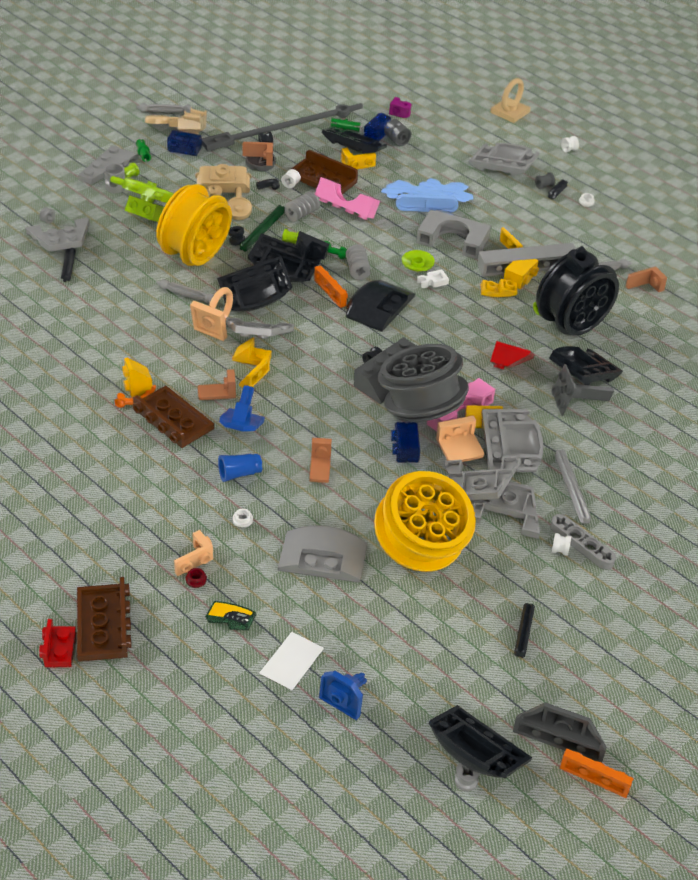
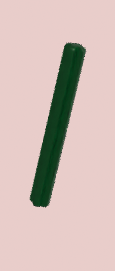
[240,205,285,252]

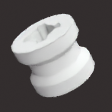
[561,136,579,153]
[281,169,301,189]
[551,533,572,556]

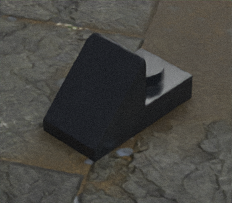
[296,231,330,260]

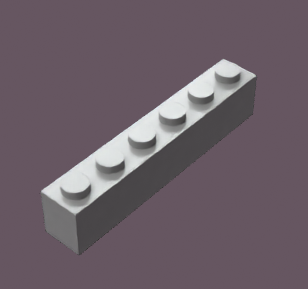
[477,243,576,277]

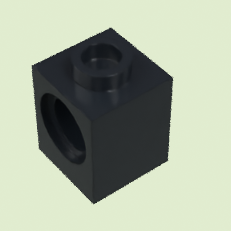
[565,246,596,277]

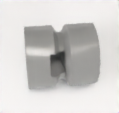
[104,163,125,193]

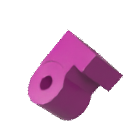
[389,97,412,118]

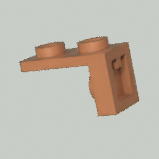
[242,142,273,166]
[626,266,667,292]
[198,369,236,400]
[309,438,332,483]

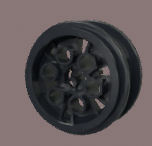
[536,252,619,335]

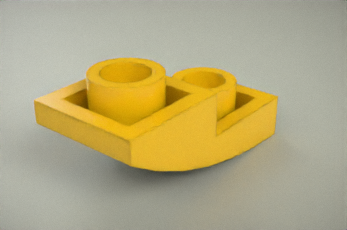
[480,279,517,297]

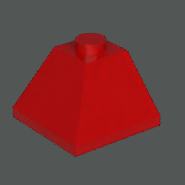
[490,341,535,370]

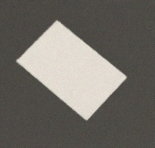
[259,632,324,690]

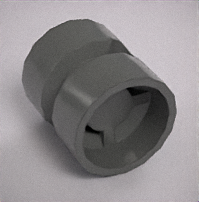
[384,119,412,146]

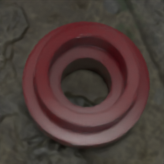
[186,568,207,588]

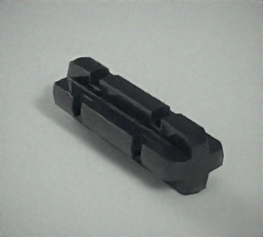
[548,179,568,199]

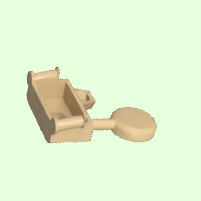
[145,107,207,138]
[195,164,252,220]

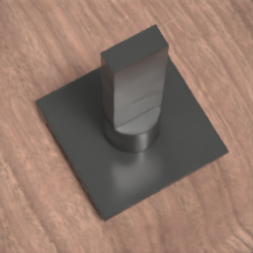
[552,364,614,416]

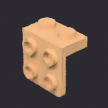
[436,416,484,462]

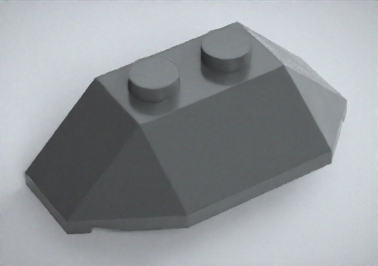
[513,702,607,762]

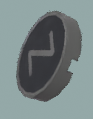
[246,154,276,172]

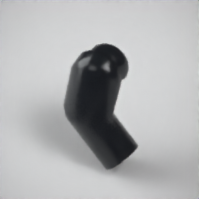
[256,179,280,190]

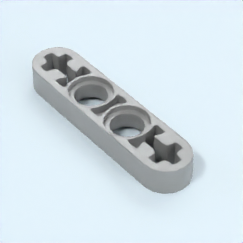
[550,514,616,570]

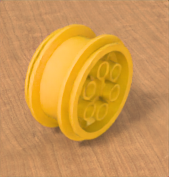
[156,184,232,266]
[374,471,476,572]

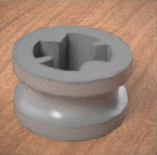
[39,207,55,224]

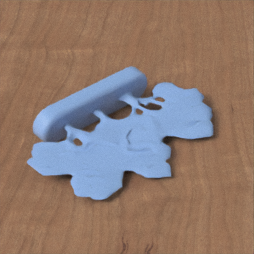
[381,178,474,213]

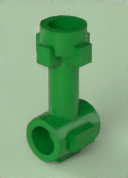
[324,241,347,259]

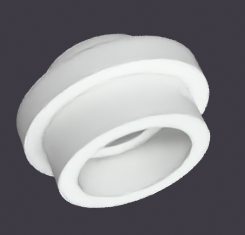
[579,193,595,207]
[233,509,253,528]

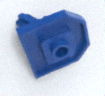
[219,385,265,432]
[319,671,367,721]

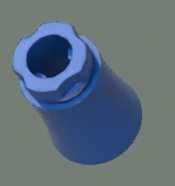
[218,453,263,482]

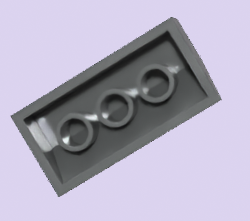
[354,337,417,404]

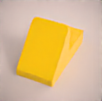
[232,337,272,366]

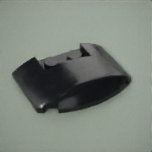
[321,127,387,154]
[247,233,322,282]
[217,256,293,312]
[346,280,415,332]
[549,346,623,385]
[428,705,532,778]

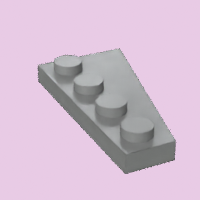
[78,146,138,185]

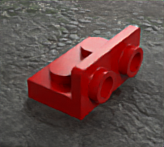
[39,619,77,667]

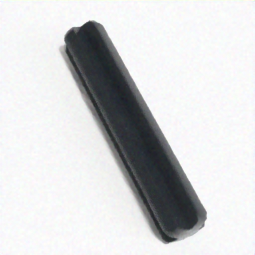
[61,248,76,282]
[514,603,535,658]

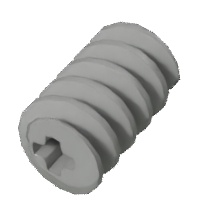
[285,192,320,222]
[346,244,371,280]

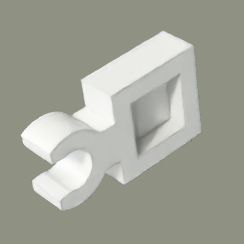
[417,269,449,288]

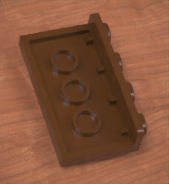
[291,150,358,195]
[133,386,214,448]
[77,577,132,662]

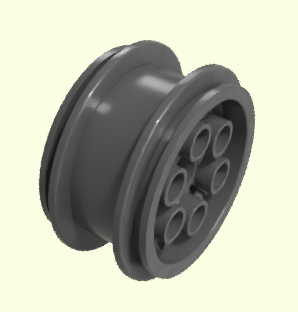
[378,344,469,422]

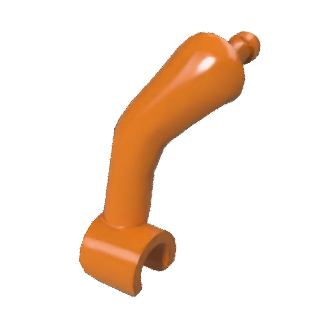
[115,385,156,408]

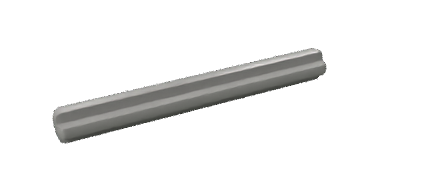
[555,449,591,524]

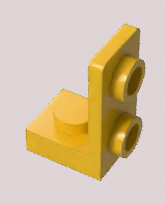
[341,148,376,169]

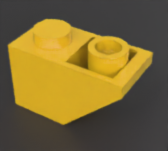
[504,259,539,290]
[122,357,152,398]

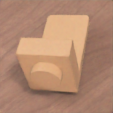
[174,530,213,576]

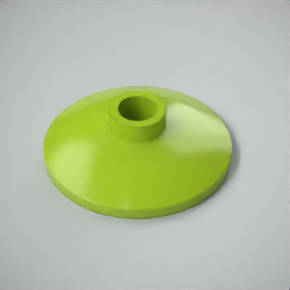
[402,250,435,271]

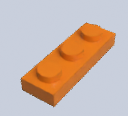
[314,265,348,308]
[560,749,634,798]

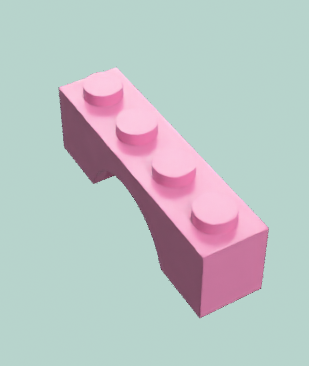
[315,177,380,220]
[427,378,495,431]

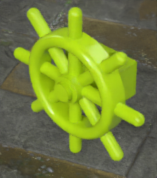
[110,176,174,222]

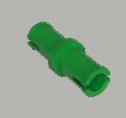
[330,118,361,132]
[136,139,151,162]

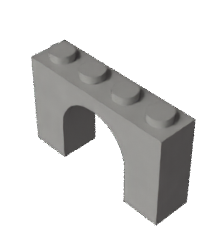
[416,210,491,259]

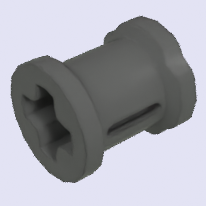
[535,172,555,189]

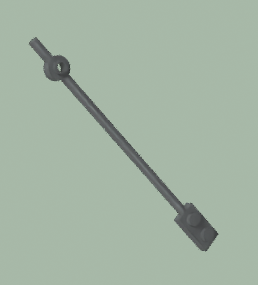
[201,103,363,151]

